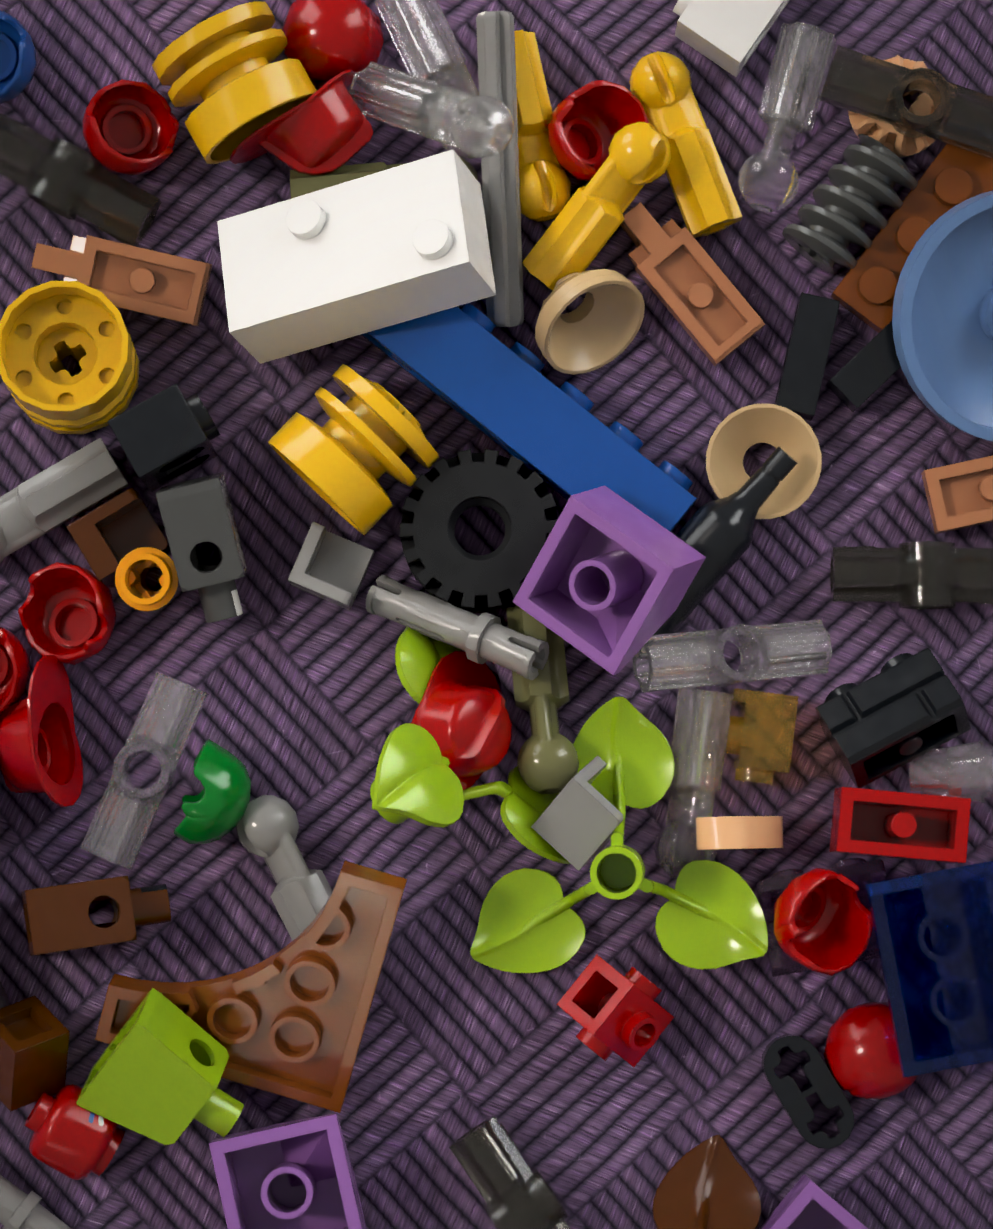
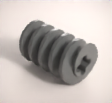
[782,134,918,274]

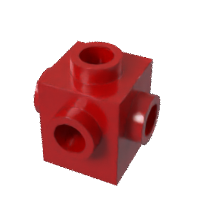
[556,955,674,1067]

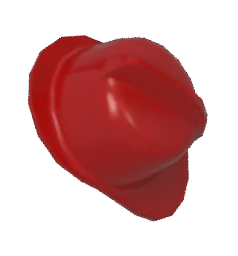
[229,69,373,175]
[411,651,512,790]
[0,655,83,807]

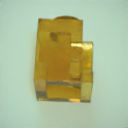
[725,688,799,785]

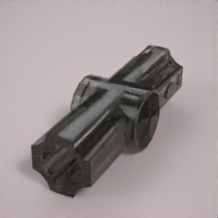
[819,45,993,158]
[0,113,161,247]
[830,541,993,609]
[449,1115,571,1229]

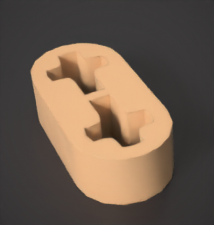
[696,816,784,850]

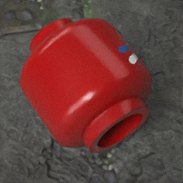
[24,1084,125,1180]

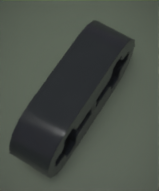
[761,1034,854,1149]

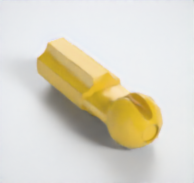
[515,30,571,221]
[629,51,743,238]
[522,121,671,290]

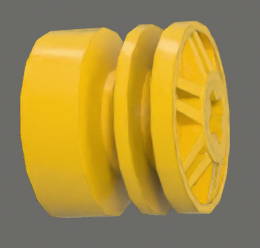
[152,1,317,164]
[0,281,139,435]
[268,364,439,535]

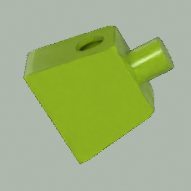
[76,987,244,1145]

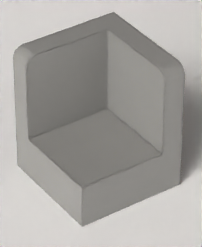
[288,522,375,610]
[531,755,624,871]

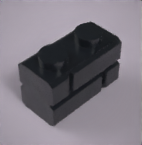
[815,648,971,788]

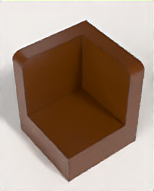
[66,487,169,586]
[0,995,70,1112]

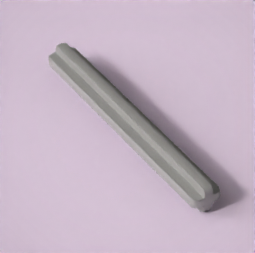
[476,11,524,327]

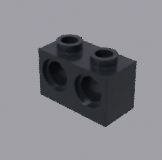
[108,384,220,492]

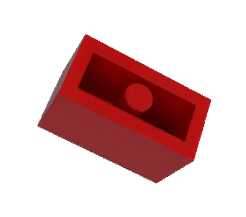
[829,787,971,864]

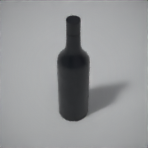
[642,446,798,655]

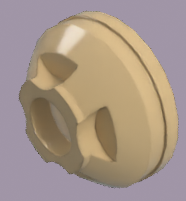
[535,269,645,375]
[706,403,822,519]

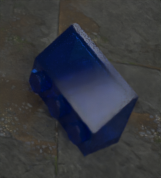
[866,861,993,1077]

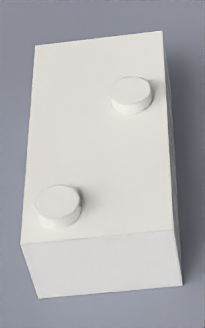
[217,149,496,364]

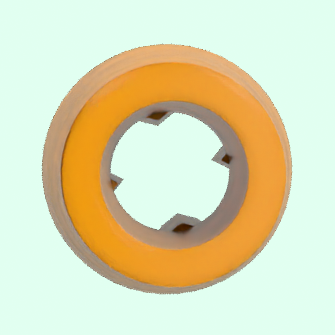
[115,547,179,611]

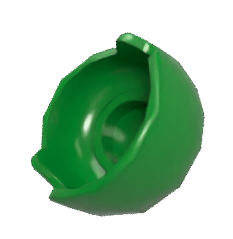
[174,739,251,844]

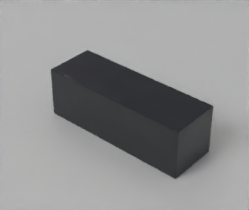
[775,292,840,421]
[826,321,901,412]

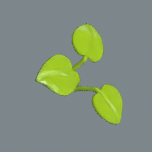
[370,627,570,864]
[470,696,768,973]

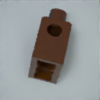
[21,876,171,956]

